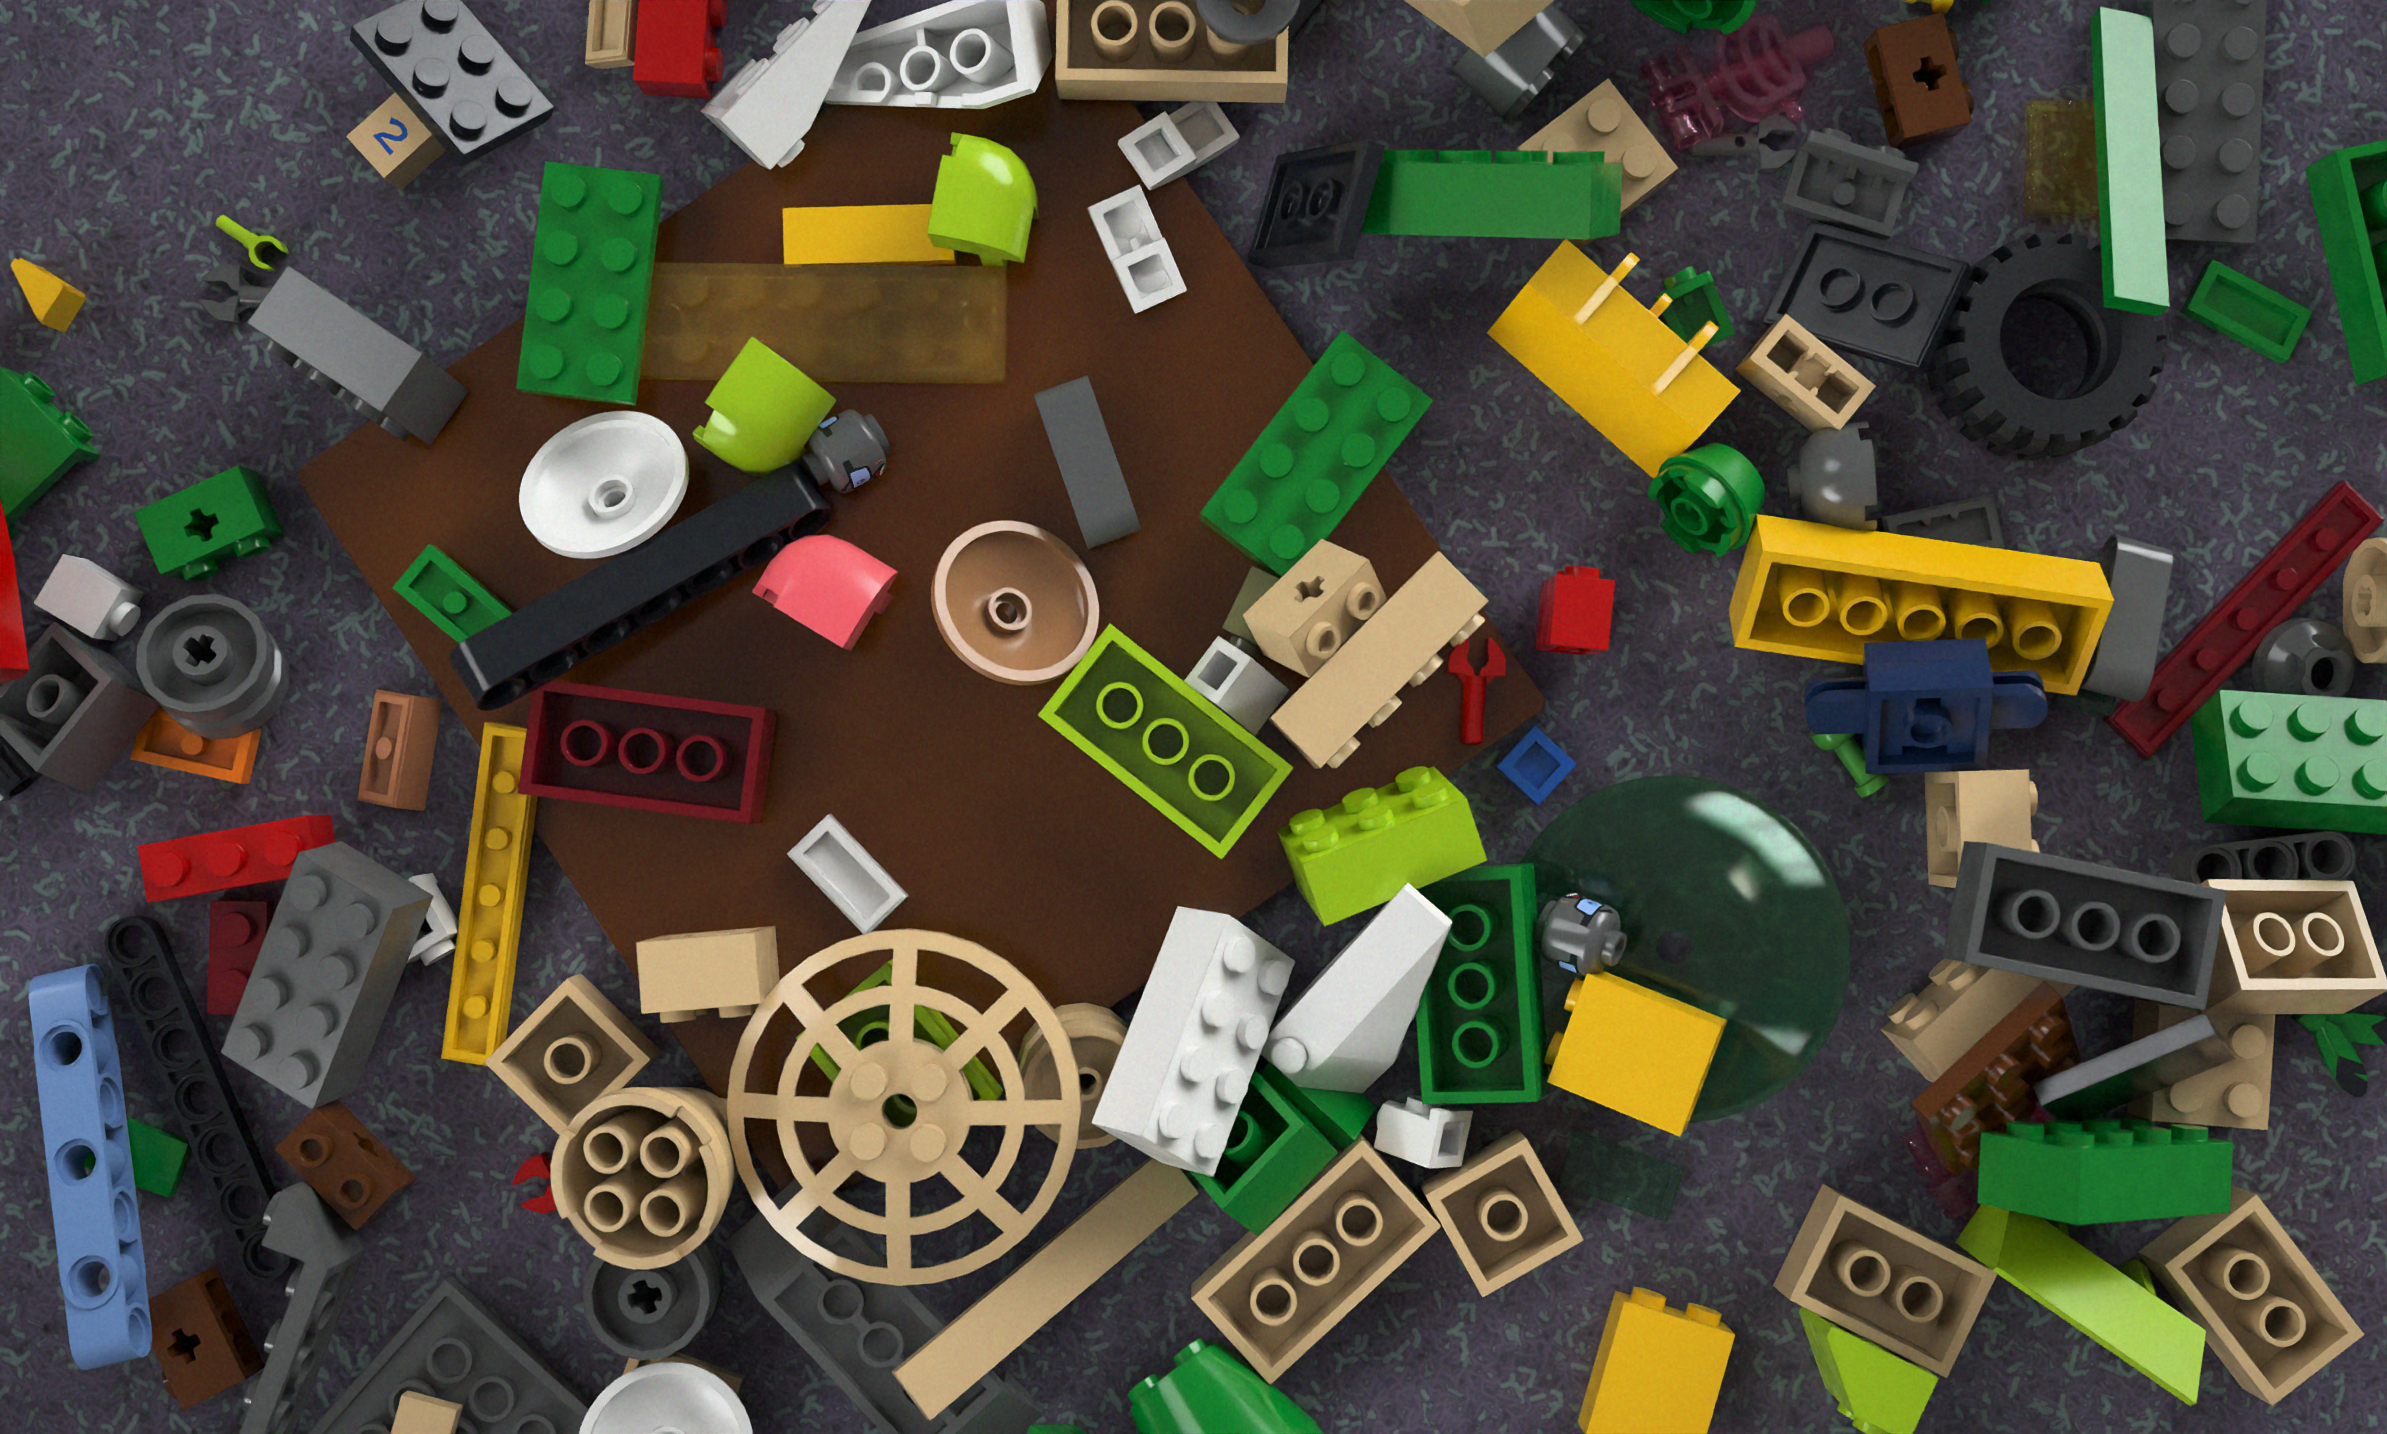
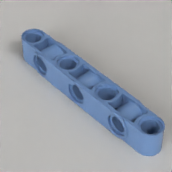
[29,963,152,1370]

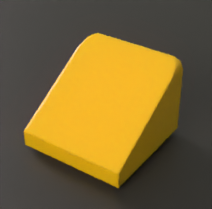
[10,258,87,333]

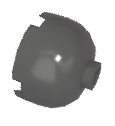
[1786,421,1877,531]

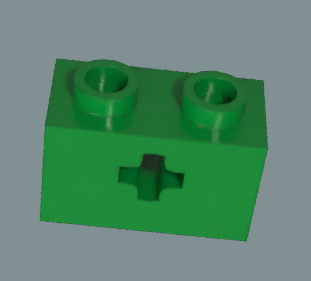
[133,465,284,583]

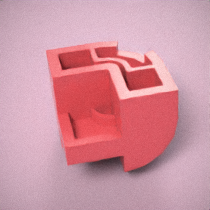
[752,535,899,651]

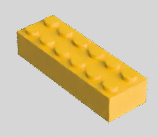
[1729,514,2114,696]

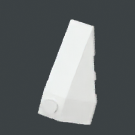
[701,0,871,170]
[824,0,1052,109]
[1260,882,1453,1093]

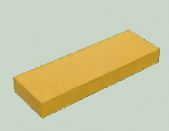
[783,204,956,269]

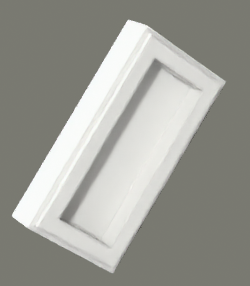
[787,814,909,934]

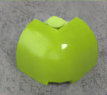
[927,132,1038,271]
[693,336,837,477]

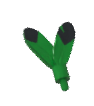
[2291,1012,2387,1097]

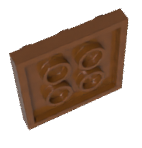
[1911,981,2081,1177]

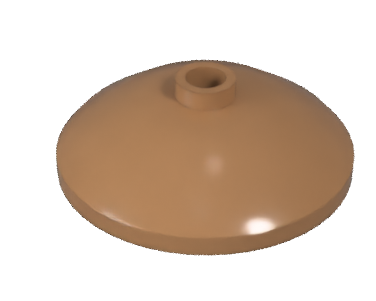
[931,520,1099,685]

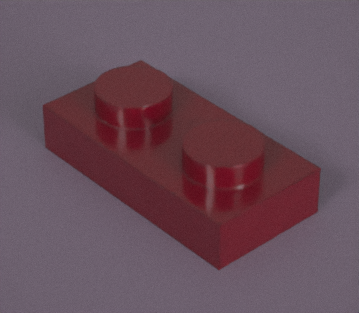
[207,900,274,1015]

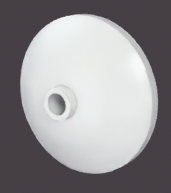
[519,411,689,559]
[579,1361,753,1434]

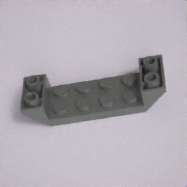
[726,1162,1044,1434]
[232,1180,366,1434]

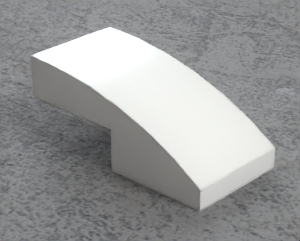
[1118,101,1240,191]
[1087,184,1187,314]

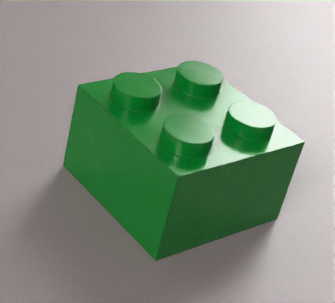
[1190,1067,1338,1236]

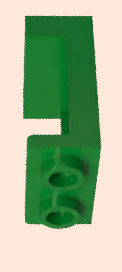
[0,366,101,541]

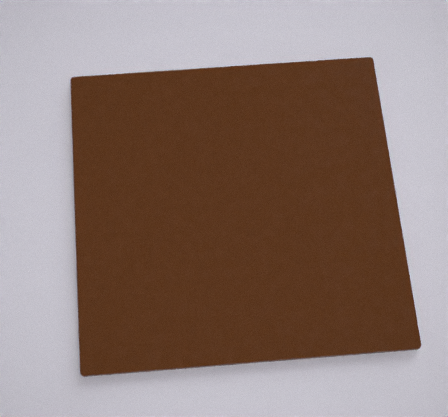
[298,0,1545,1193]

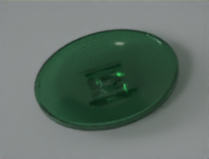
[1520,775,1851,1123]

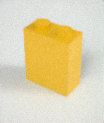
[1544,971,1728,1137]
[1578,1287,1735,1434]

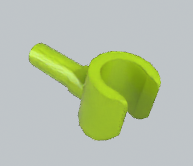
[215,215,289,272]

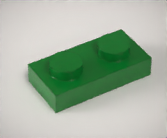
[392,544,515,643]

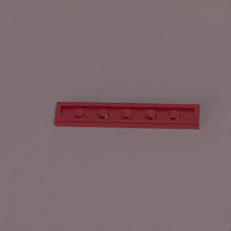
[2103,480,2385,759]

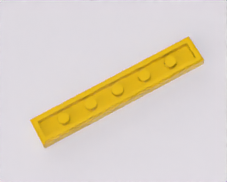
[441,721,538,1066]

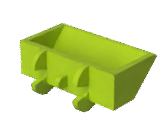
[1955,1204,2206,1406]

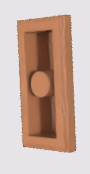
[357,689,443,811]

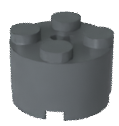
[1451,3,1587,123]

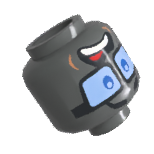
[802,409,892,494]
[1535,893,1627,977]

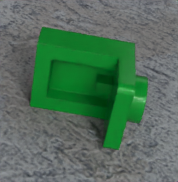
[1654,266,1736,350]

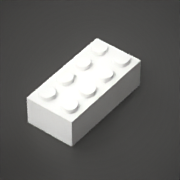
[1091,906,1295,1177]

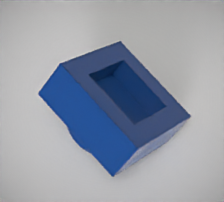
[1494,725,1577,806]

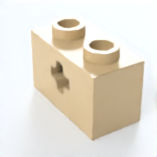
[1735,314,1876,434]
[1243,539,1388,678]

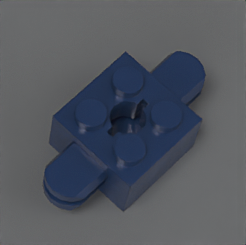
[1804,638,2048,774]

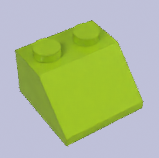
[1799,1307,1939,1434]

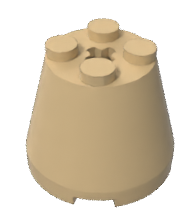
[550,1087,739,1269]

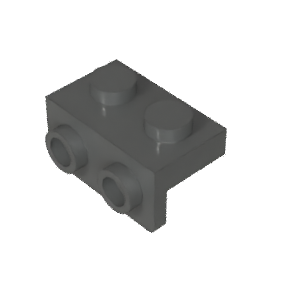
[1777,128,1919,241]

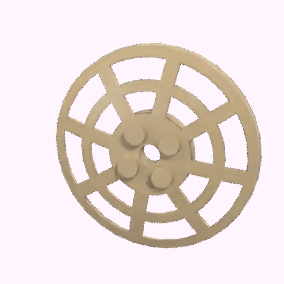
[727,928,1082,1286]

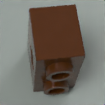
[1862,12,1974,150]
[275,1100,417,1231]
[148,1266,265,1411]

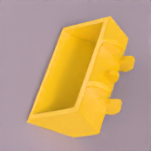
[1487,239,1741,479]

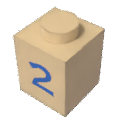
[346,92,446,191]

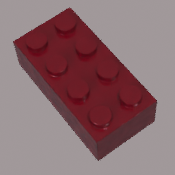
[518,680,777,824]

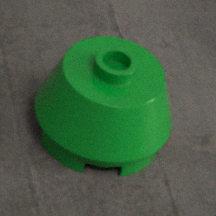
[1648,443,1765,558]

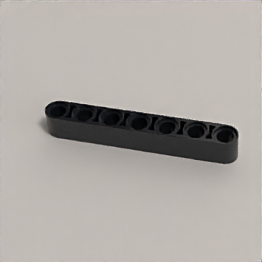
[449,463,834,711]

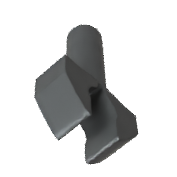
[1687,113,1797,173]
[199,264,272,325]

